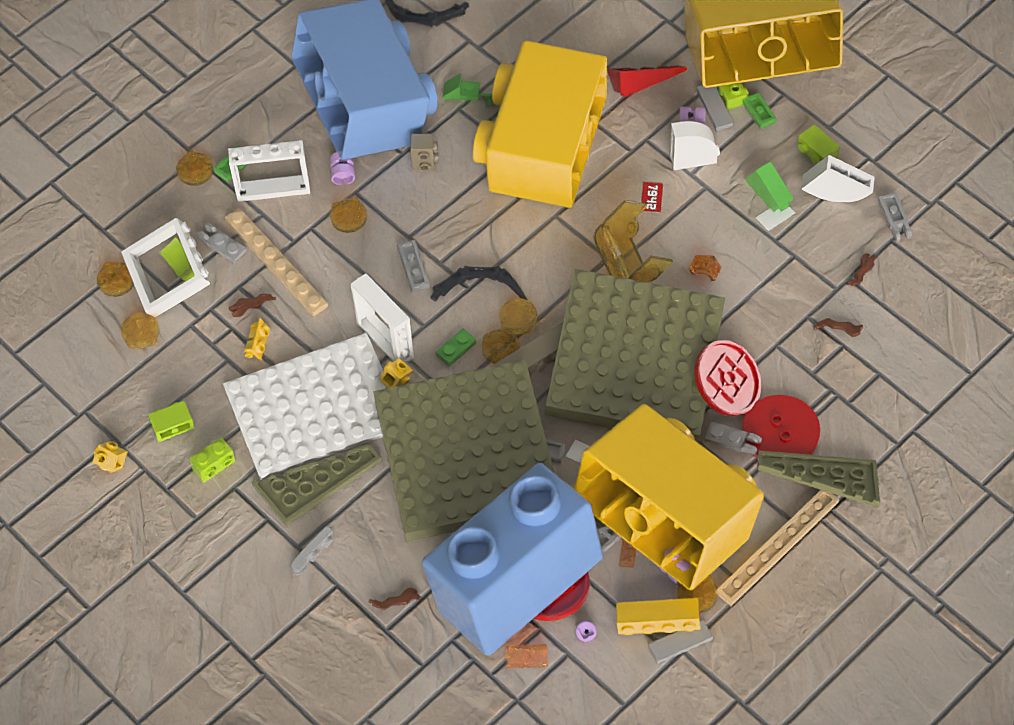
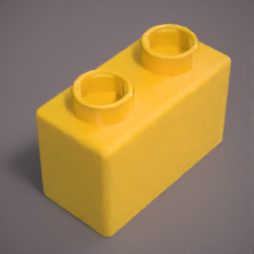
[685,0,843,87]
[473,41,607,208]
[574,404,764,590]

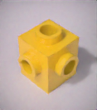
[379,358,413,388]
[93,441,128,473]

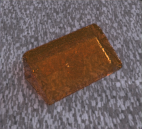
[619,539,637,568]
[506,644,548,668]

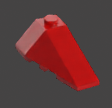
[608,65,687,96]

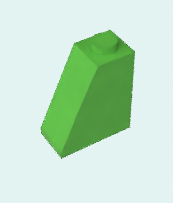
[745,161,794,212]

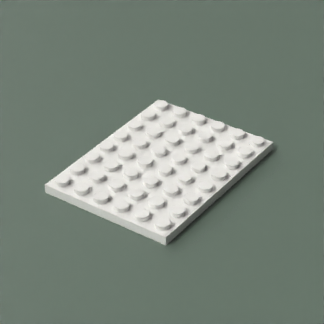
[223,333,388,481]

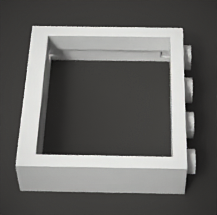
[228,140,311,202]
[121,218,211,318]
[351,273,414,363]

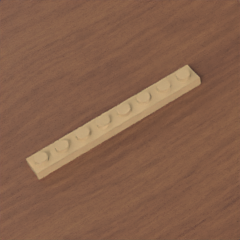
[224,208,328,317]
[716,490,839,606]

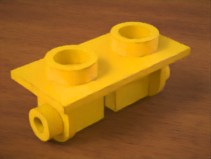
[244,318,270,360]

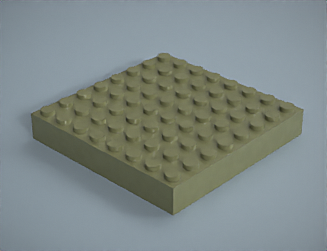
[545,269,725,443]
[373,360,554,542]

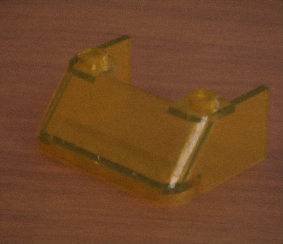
[593,199,673,283]

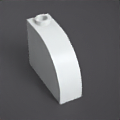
[670,121,720,170]
[801,155,875,202]

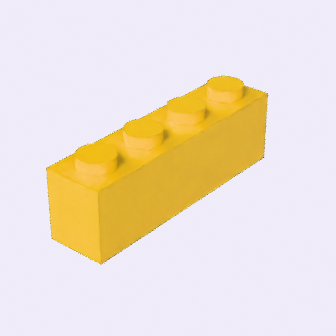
[616,598,700,635]

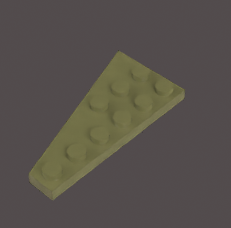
[251,444,382,527]
[757,451,880,508]

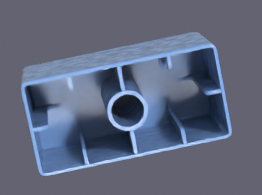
[292,0,438,160]
[422,463,603,655]

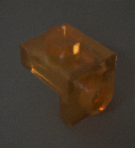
[688,255,722,281]

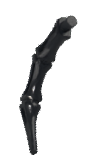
[385,0,469,27]
[430,266,528,302]

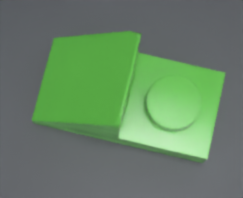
[443,73,480,101]

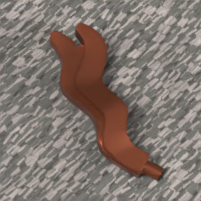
[846,253,877,286]
[228,294,276,317]
[813,318,863,337]
[368,588,421,610]

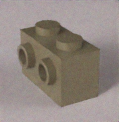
[411,134,439,171]

